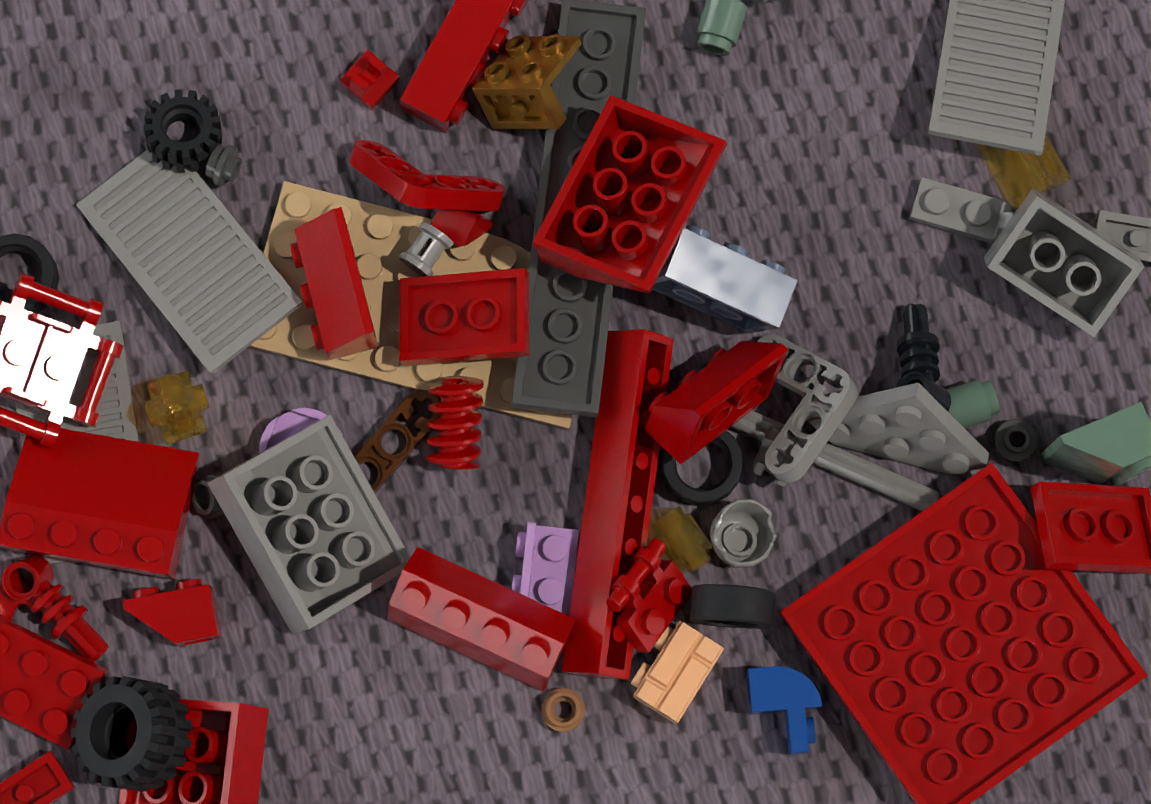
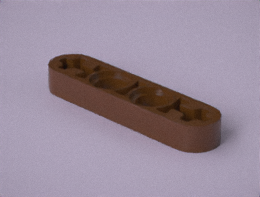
[354,390,440,494]

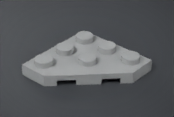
[808,383,989,475]

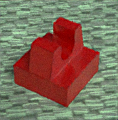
[340,49,400,111]

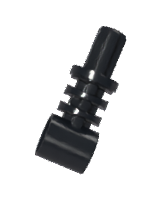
[895,303,951,411]

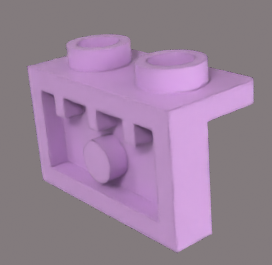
[512,522,579,616]

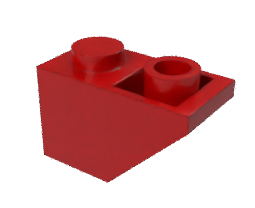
[122,579,222,647]

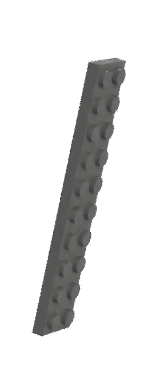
[512,0,646,418]

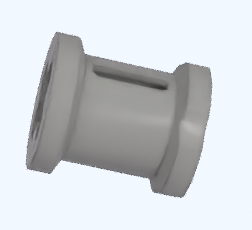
[398,222,454,276]

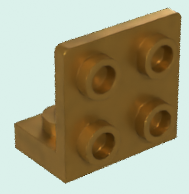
[472,34,582,129]

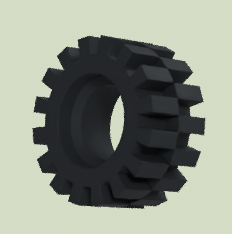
[143,89,222,173]

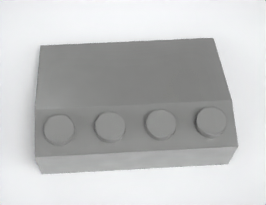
[207,415,410,634]

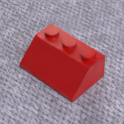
[290,207,379,360]
[645,341,789,465]

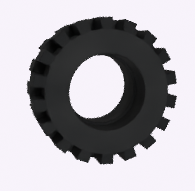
[71,676,192,791]

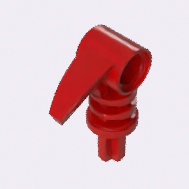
[0,555,109,662]

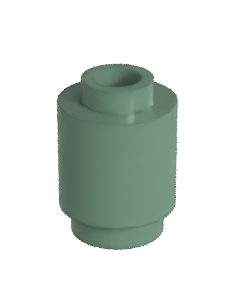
[696,0,747,56]
[946,380,1000,428]

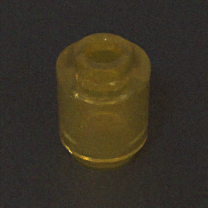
[652,507,713,573]

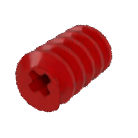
[426,376,484,470]

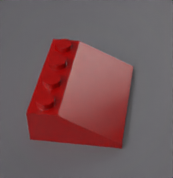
[532,95,727,294]
[0,428,200,580]
[119,699,269,804]

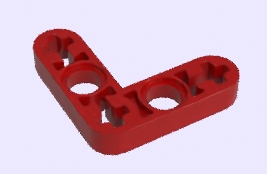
[349,140,505,211]

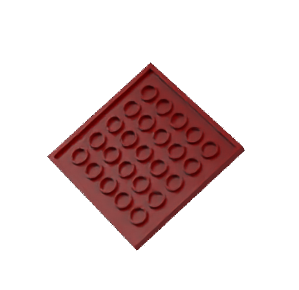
[779,462,1148,804]

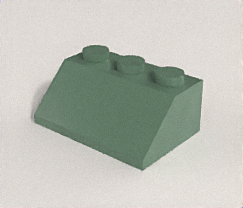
[1040,402,1151,486]

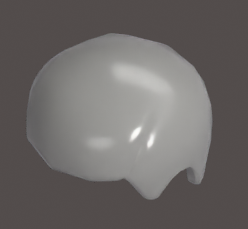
[710,499,777,568]

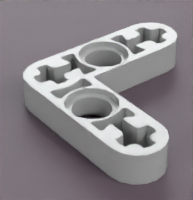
[757,334,858,483]

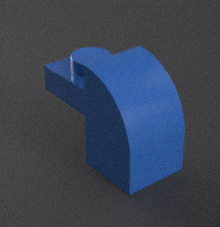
[746,666,822,755]

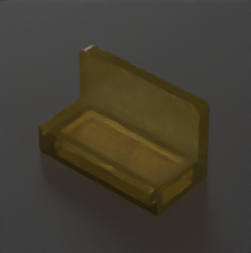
[975,134,1071,209]

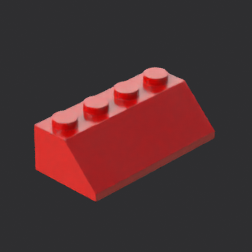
[387,547,576,692]

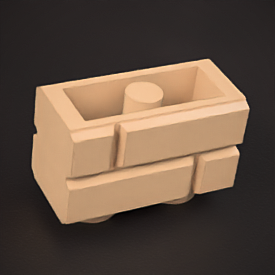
[630,621,724,725]

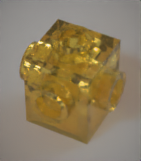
[144,370,210,445]

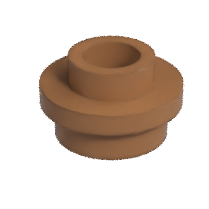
[542,688,585,732]

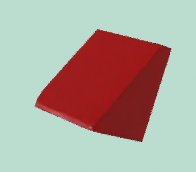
[430,209,493,247]

